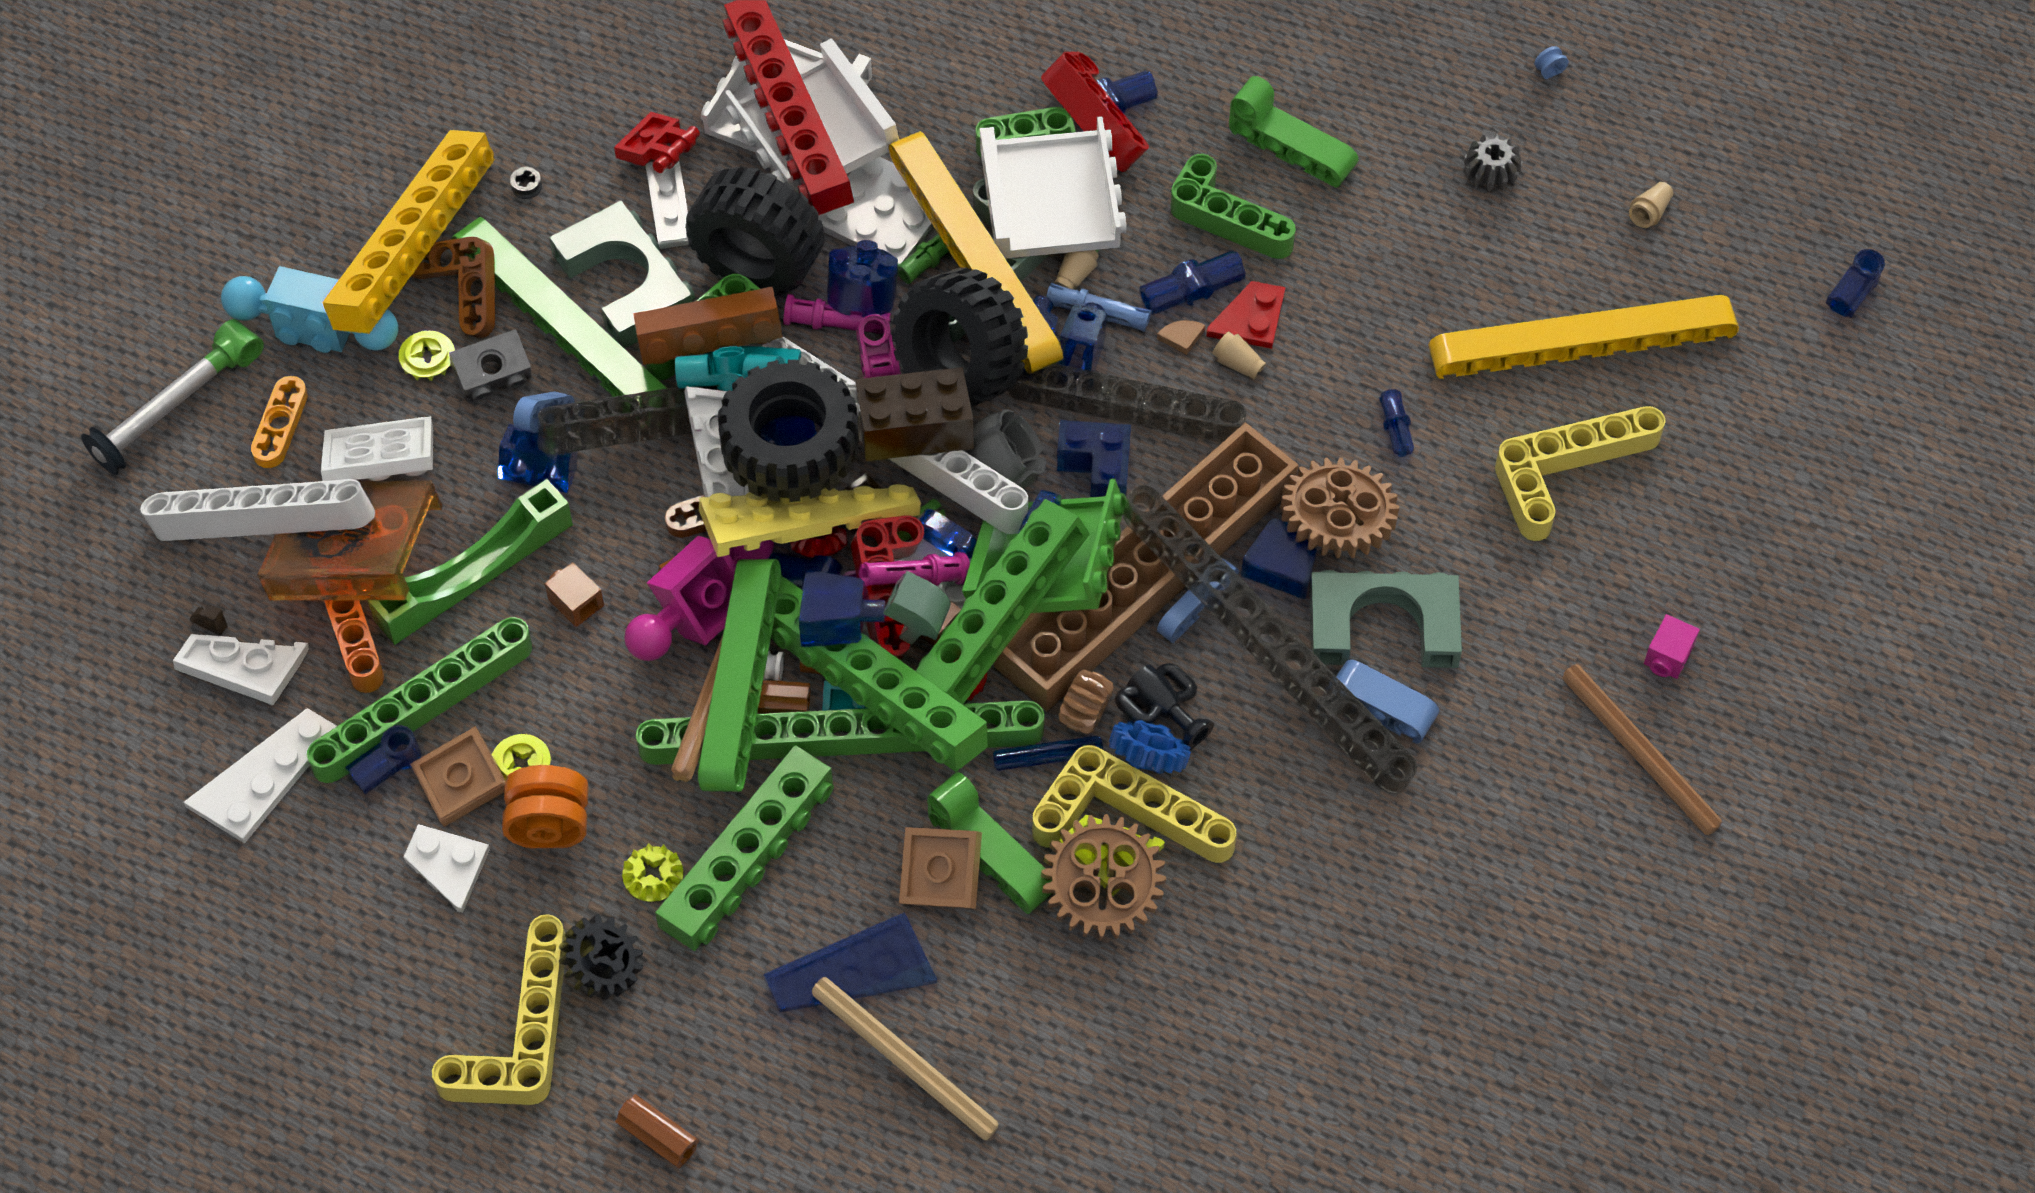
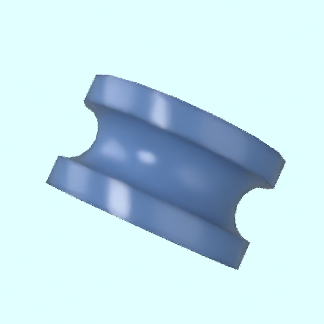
[1534,46,1569,79]

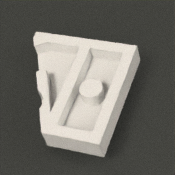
[404,824,490,913]

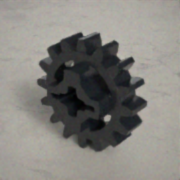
[559,914,643,1000]

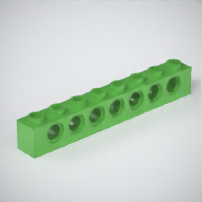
[771,575,988,772]

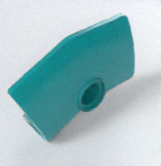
[675,346,801,391]

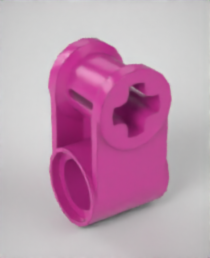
[856,314,901,378]

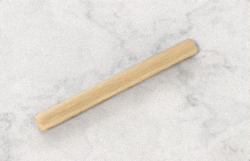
[812,977,999,1140]

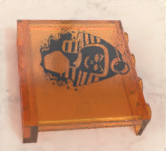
[257,480,443,601]

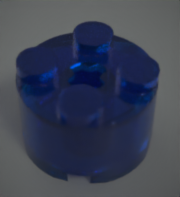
[827,240,898,317]

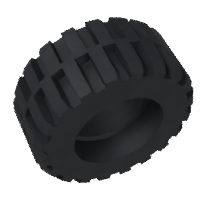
[685,167,825,296]
[892,268,1028,407]
[718,359,859,502]

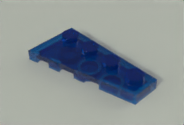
[764,912,937,1012]

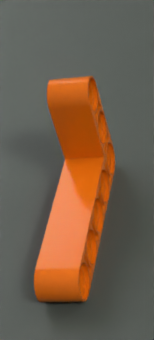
[307,507,414,693]

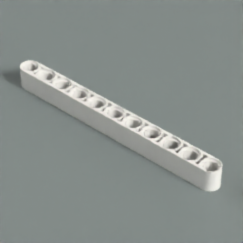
[744,337,1028,534]

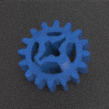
[1109,720,1191,774]

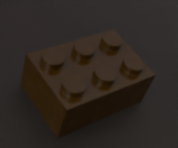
[855,367,974,461]

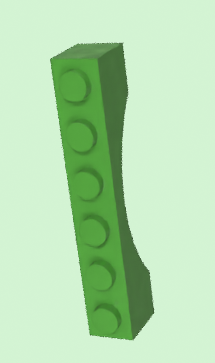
[367,479,573,645]

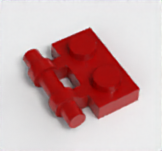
[614,112,700,173]

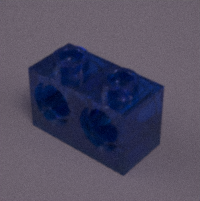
[498,424,579,493]

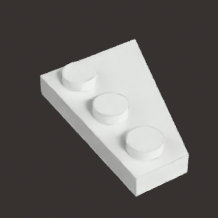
[173,634,309,705]

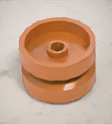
[502,765,589,848]

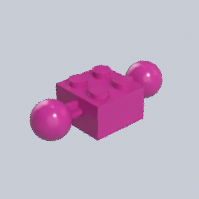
[624,536,774,661]

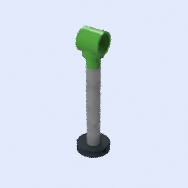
[81,319,264,476]

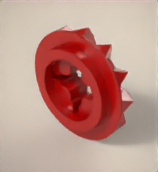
[790,526,848,557]

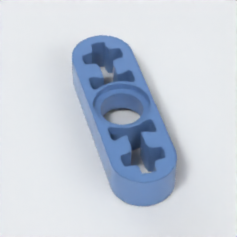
[513,391,575,433]
[1157,558,1239,643]

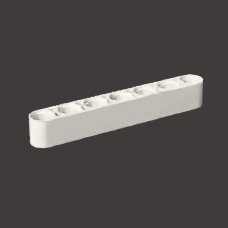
[140,479,375,541]

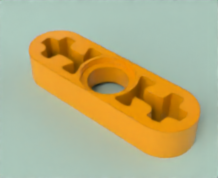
[251,376,308,468]

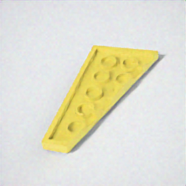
[699,484,921,557]

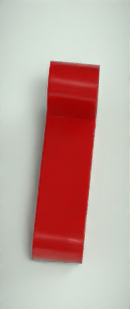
[1041,52,1149,172]
[851,515,924,660]

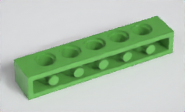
[916,499,1090,705]
[655,745,834,951]

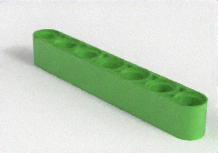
[698,559,781,792]
[307,617,532,783]

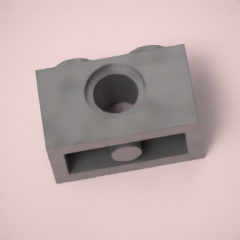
[449,329,531,401]

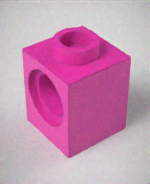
[1644,614,1700,679]

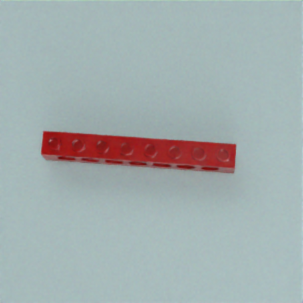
[722,0,854,215]

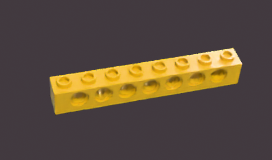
[322,130,495,334]

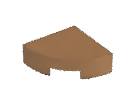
[1157,320,1205,355]

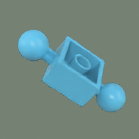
[221,266,398,353]

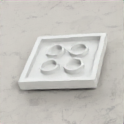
[818,157,933,267]
[321,416,433,481]

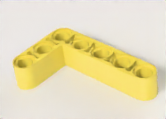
[1495,406,1666,541]
[1032,745,1236,863]
[432,914,566,1105]

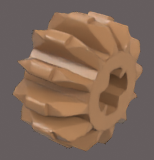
[1059,669,1113,734]

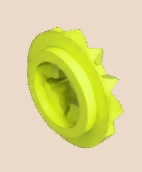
[399,331,455,381]
[492,734,551,780]
[622,843,683,902]

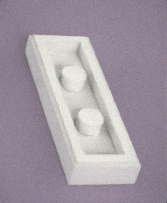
[646,161,689,249]

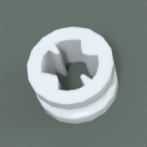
[763,651,784,681]

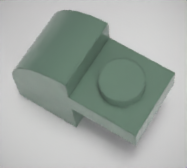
[883,571,951,645]

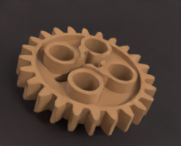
[1280,457,1399,558]
[1041,814,1166,940]

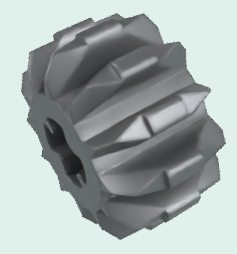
[1464,134,1523,192]

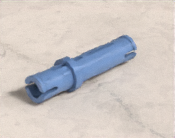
[1045,283,1151,332]

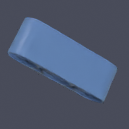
[1327,660,1440,744]

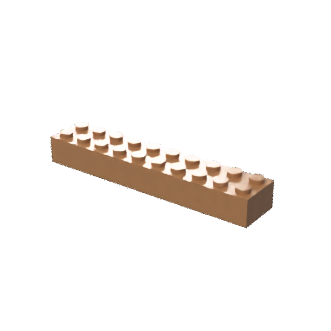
[994,422,1299,712]

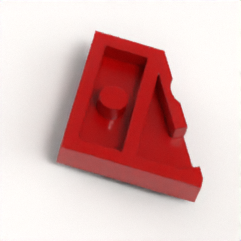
[1206,281,1286,349]

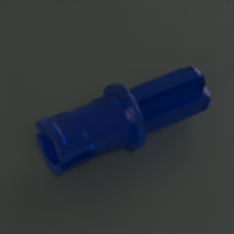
[1379,389,1414,457]

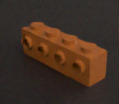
[633,287,783,365]

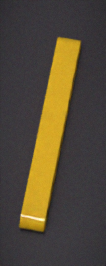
[888,131,1063,374]
[1428,295,1739,379]

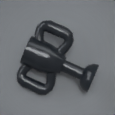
[1114,663,1214,750]

